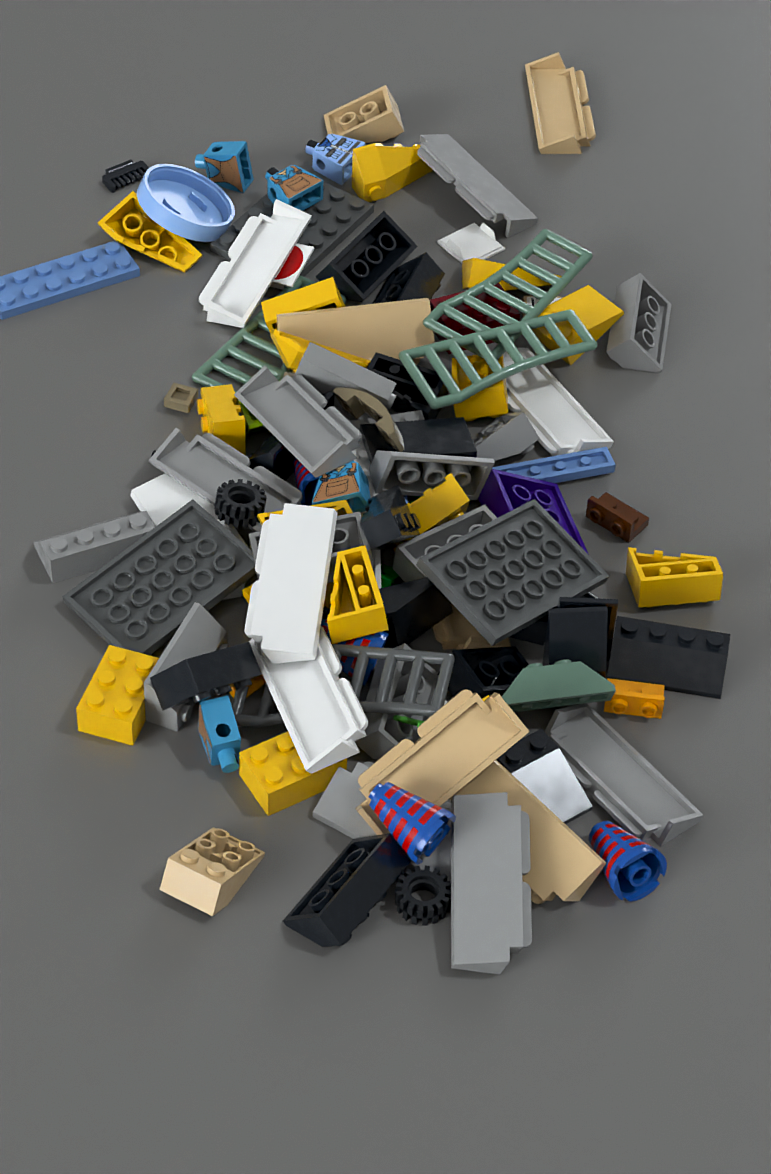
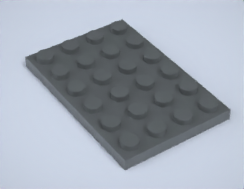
[210,182,374,287]
[62,499,257,655]
[416,499,609,646]

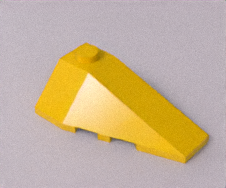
[462,258,562,291]

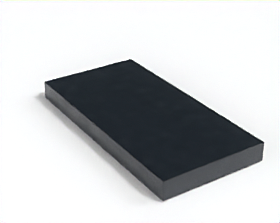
[359,417,477,463]

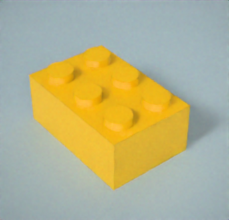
[76,645,159,746]
[239,731,347,816]

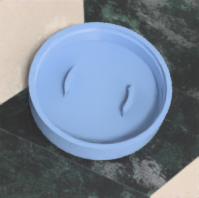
[137,164,235,242]

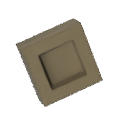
[164,383,198,413]

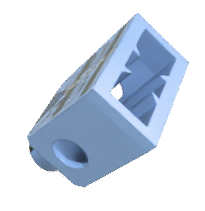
[305,134,365,185]

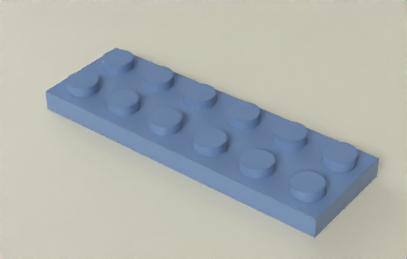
[0,241,140,320]

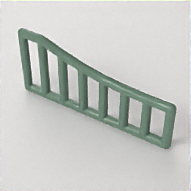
[423,229,593,360]
[192,276,346,403]
[399,309,597,409]

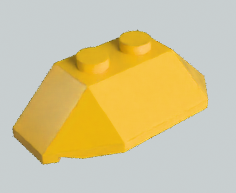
[270,329,371,373]

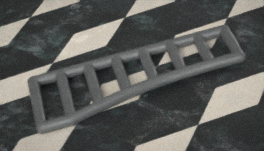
[232,644,455,728]

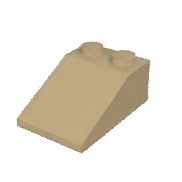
[324,85,404,143]

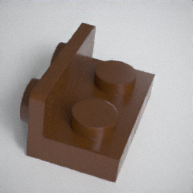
[585,492,649,543]

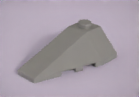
[473,412,540,461]

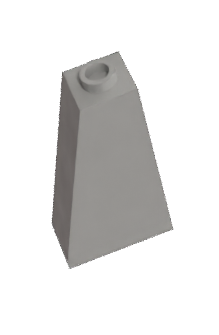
[294,342,397,409]

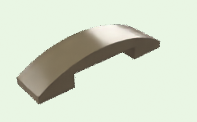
[333,388,404,452]

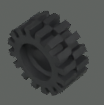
[214,479,267,528]
[395,865,451,926]

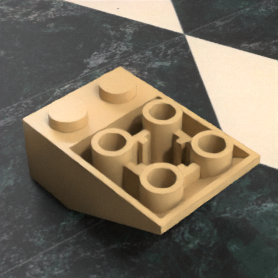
[160,827,265,916]

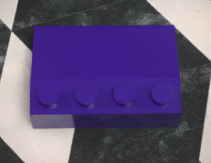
[478,469,589,555]

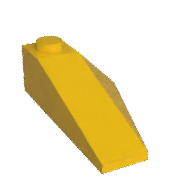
[352,143,433,202]
[98,191,203,273]

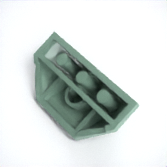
[502,659,616,712]

